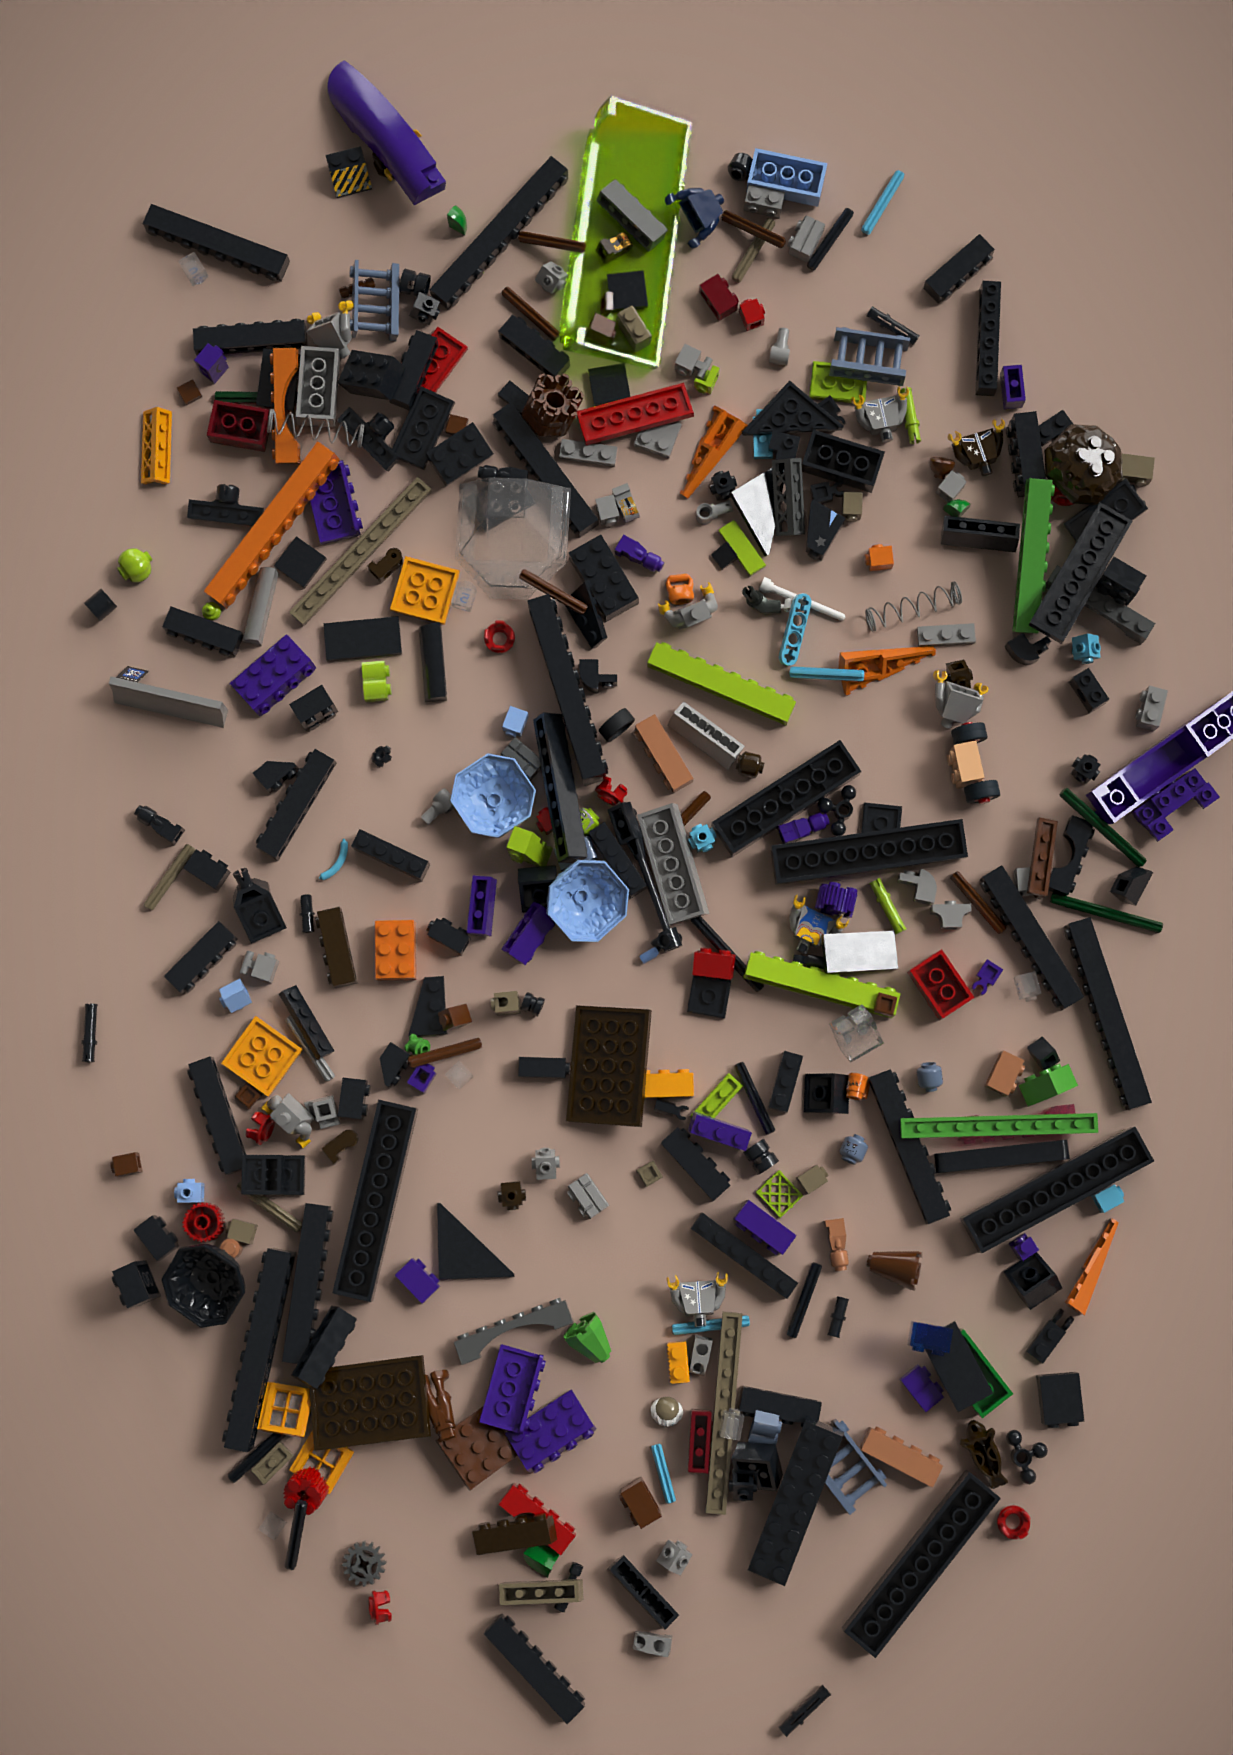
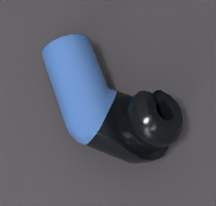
[640,938,662,964]

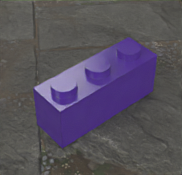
[467,875,497,937]
[501,902,555,965]
[688,1112,752,1151]

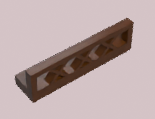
[1027,817,1058,899]

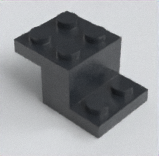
[1095,556,1147,606]
[241,1155,306,1195]

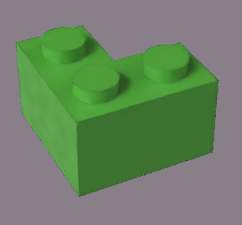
[1018,1064,1078,1107]

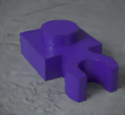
[971,959,1003,996]

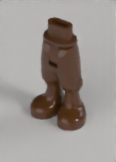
[425,1370,456,1442]

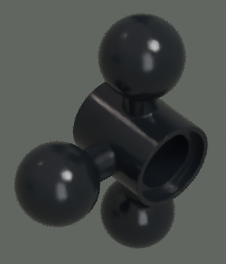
[818,785,857,836]
[1006,1430,1048,1485]

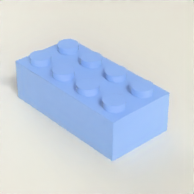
[746,148,828,207]

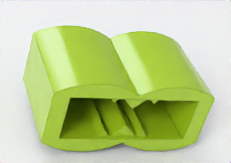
[362,661,392,702]

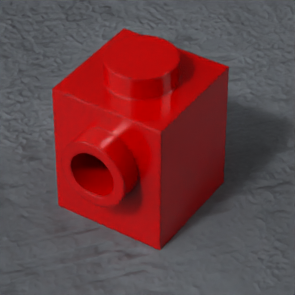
[739,298,765,331]
[535,807,553,835]

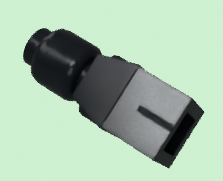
[478,465,529,493]
[134,805,185,845]

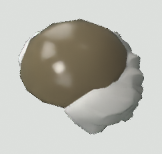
[651,1397,683,1427]

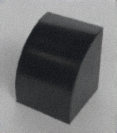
[1027,1036,1060,1070]

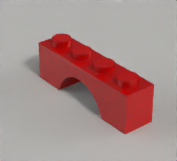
[498,1483,576,1555]

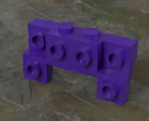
[1132,768,1220,842]

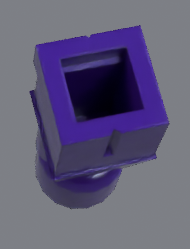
[615,534,665,572]
[777,813,830,844]

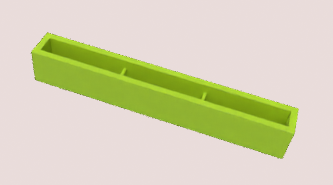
[647,642,796,726]
[743,951,901,1019]

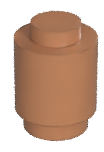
[220,1239,243,1258]

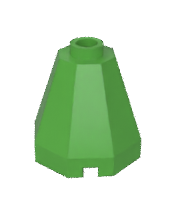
[563,1312,611,1363]

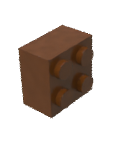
[619,1477,662,1529]

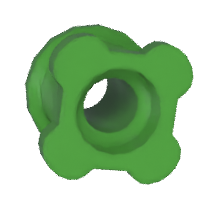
[404,1034,430,1055]

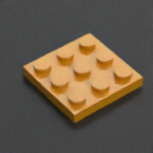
[390,556,460,625]
[221,1016,303,1097]

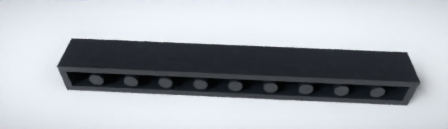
[430,156,568,310]
[1064,917,1152,1110]

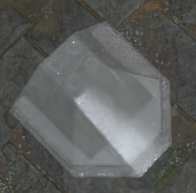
[455,477,571,600]

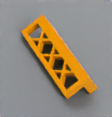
[141,407,172,485]

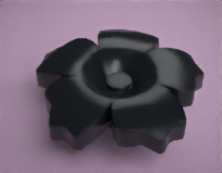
[372,746,392,768]

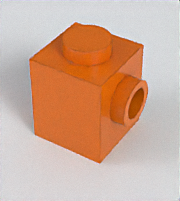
[865,544,894,571]

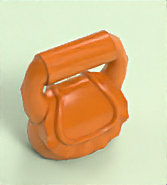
[666,573,694,605]

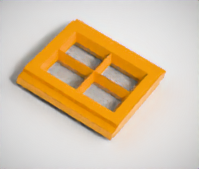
[257,1382,311,1438]
[289,1430,354,1494]

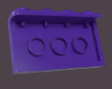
[310,460,363,545]
[230,634,316,716]
[479,1344,546,1434]
[505,1389,596,1473]

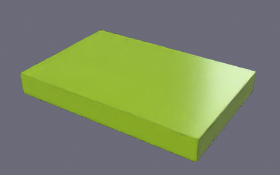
[809,361,867,403]

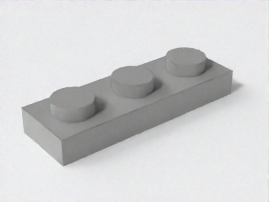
[559,439,617,467]
[917,623,976,647]

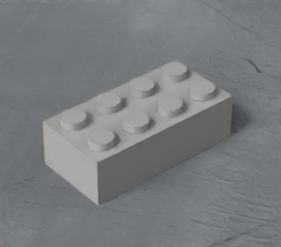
[296,346,340,428]

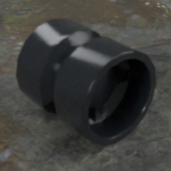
[399,269,431,297]
[743,1139,779,1175]

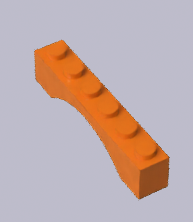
[270,348,301,464]

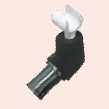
[742,586,793,614]

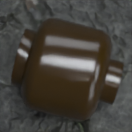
[736,751,765,778]

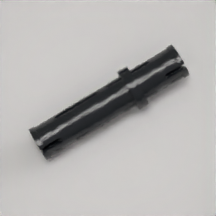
[867,306,920,345]
[81,1003,98,1062]
[779,1685,831,1737]

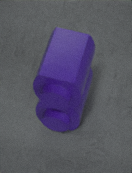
[899,1364,944,1412]

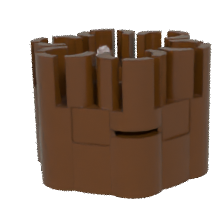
[522,373,584,437]

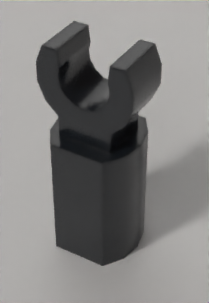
[793,954,825,970]
[654,1098,689,1120]

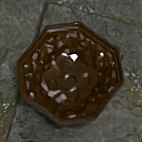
[1044,424,1123,505]

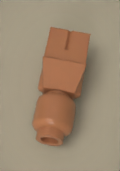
[824,1218,849,1271]

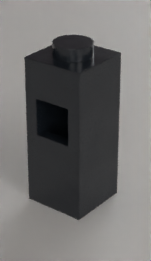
[518,1057,570,1079]

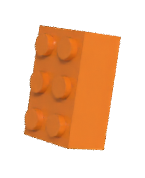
[375,920,416,981]

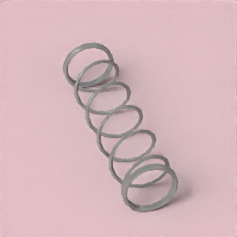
[267,409,364,448]
[865,581,962,632]

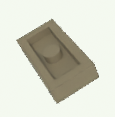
[251,1441,294,1485]

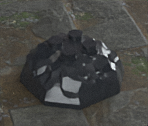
[161,1243,246,1328]

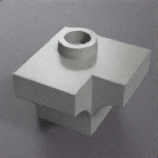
[304,1095,340,1129]

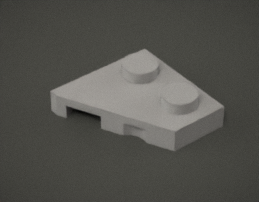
[634,423,682,458]

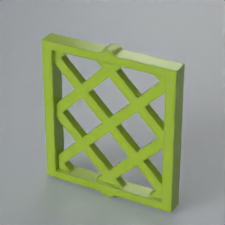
[756,1170,803,1218]

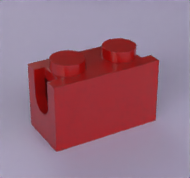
[692,948,736,979]

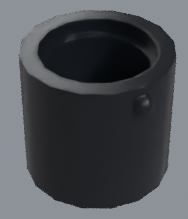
[84,589,117,621]

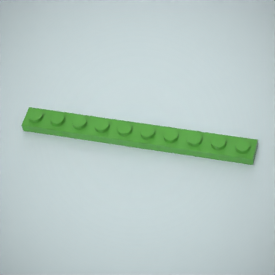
[900,1113,1098,1138]

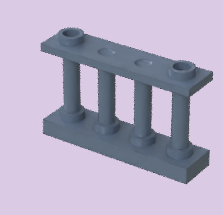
[349,260,399,341]
[829,327,910,386]
[825,1419,887,1515]

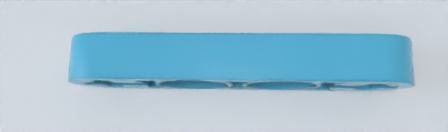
[779,593,812,666]

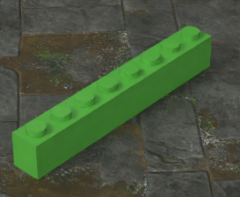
[1012,478,1055,633]

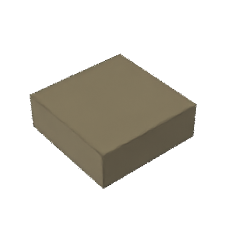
[636,1161,663,1187]

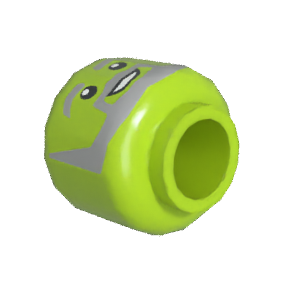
[579,807,600,836]

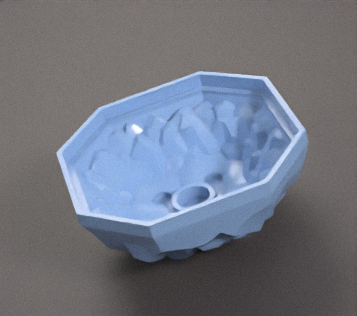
[450,753,536,838]
[547,860,629,942]

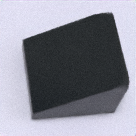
[711,542,738,570]

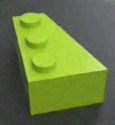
[506,826,553,867]

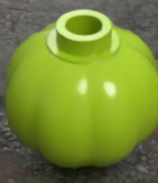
[117,548,152,582]

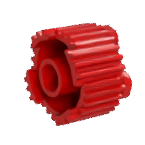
[182,1203,225,1242]
[283,1466,329,1515]

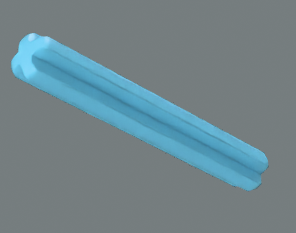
[861,170,905,235]
[789,666,865,681]
[672,1315,750,1335]

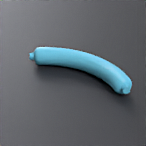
[319,839,348,880]

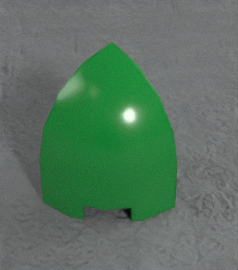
[447,205,467,235]
[943,499,971,517]
[523,1545,559,1578]

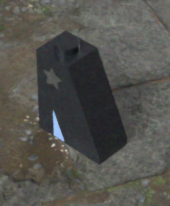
[806,500,845,561]

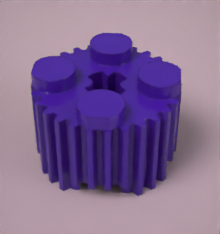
[815,882,858,918]

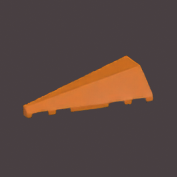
[680,405,748,498]
[838,646,936,695]
[1064,1218,1119,1315]

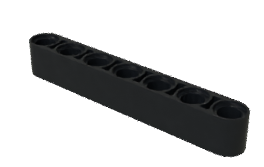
[934,1140,1070,1173]

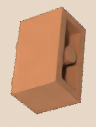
[985,1050,1025,1097]

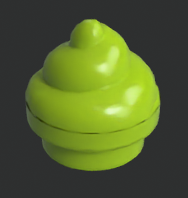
[202,602,221,621]

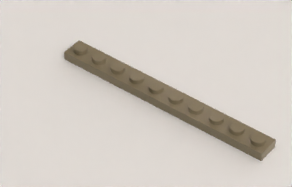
[290,477,432,626]
[705,1311,743,1515]

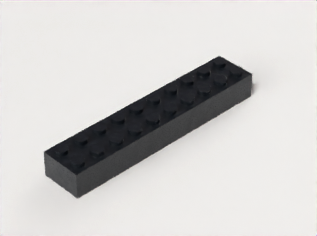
[527,594,608,786]
[770,819,968,885]
[332,1099,418,1302]
[960,1126,1154,1253]
[222,1248,296,1452]
[842,1470,1001,1658]

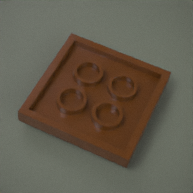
[436,1406,517,1491]

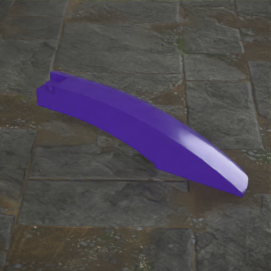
[327,60,446,205]
[1086,691,1233,824]

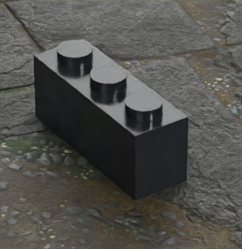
[768,1051,803,1113]

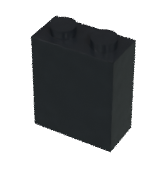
[1036,1372,1085,1428]

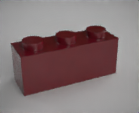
[688,1409,712,1474]

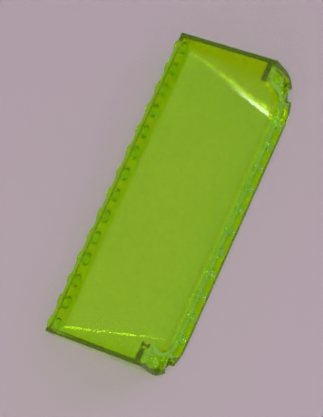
[560,96,692,370]

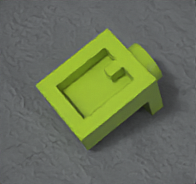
[694,365,720,394]

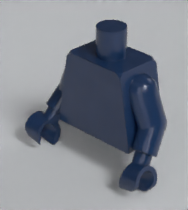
[665,188,724,248]

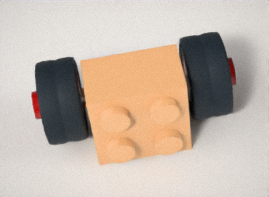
[947,722,1000,804]

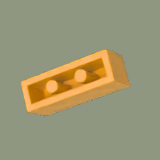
[644,1069,694,1098]

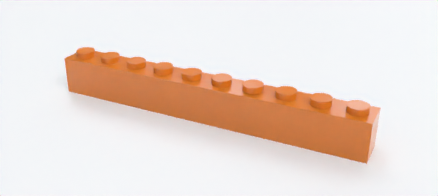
[204,441,340,609]

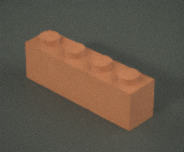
[634,714,694,793]
[859,1426,943,1488]

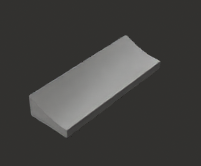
[109,677,228,728]
[637,803,710,925]

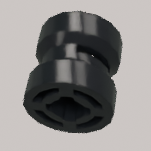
[520,992,545,1017]

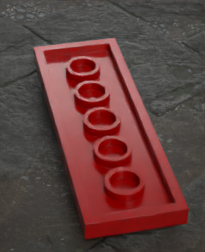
[577,383,694,446]

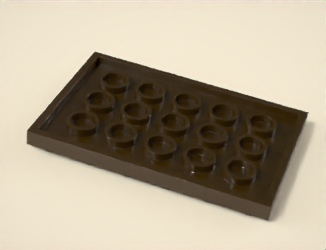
[566,1005,652,1127]
[309,1355,431,1451]

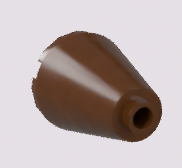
[867,1251,922,1291]

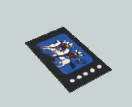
[116,666,149,683]

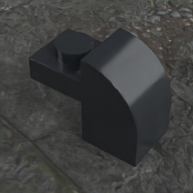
[1005,633,1052,665]
[579,659,617,693]

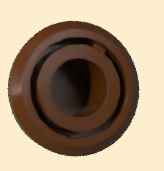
[929,457,955,479]

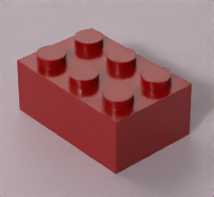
[907,949,975,1021]

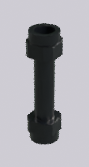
[554,1562,584,1612]

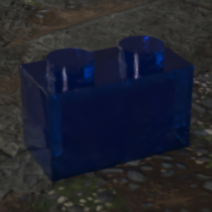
[908,1321,953,1356]

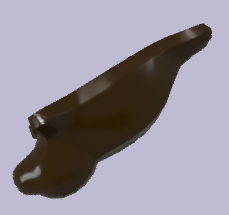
[960,1420,1008,1489]

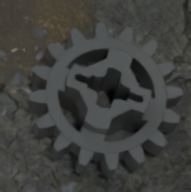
[342,1540,387,1587]

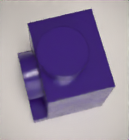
[407,1063,437,1093]
[1009,1233,1039,1261]

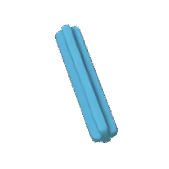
[651,1444,676,1504]

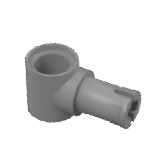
[769,328,790,366]
[696,500,733,525]
[421,788,454,825]

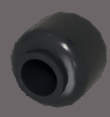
[728,153,753,181]

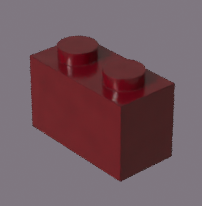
[699,274,739,321]

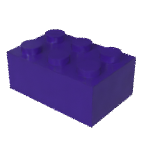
[733,1200,797,1255]

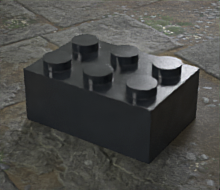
[337,350,405,401]
[425,422,494,486]
[112,1260,161,1308]

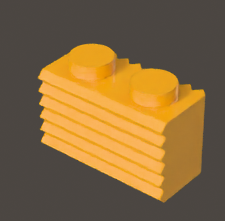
[666,1341,690,1384]

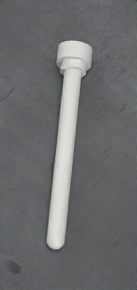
[759,577,845,621]

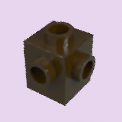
[945,659,973,688]
[498,1181,526,1210]

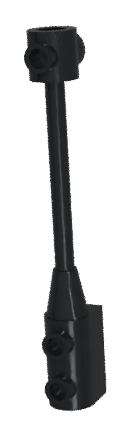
[607,802,683,952]

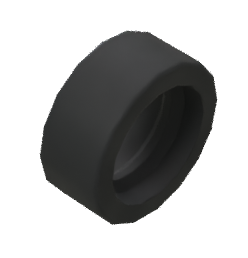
[599,708,635,742]

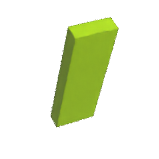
[718,520,766,577]
[690,1073,743,1118]

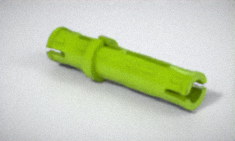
[900,387,921,444]
[869,878,907,934]

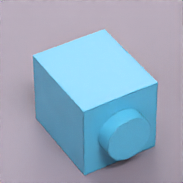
[1091,1184,1125,1213]

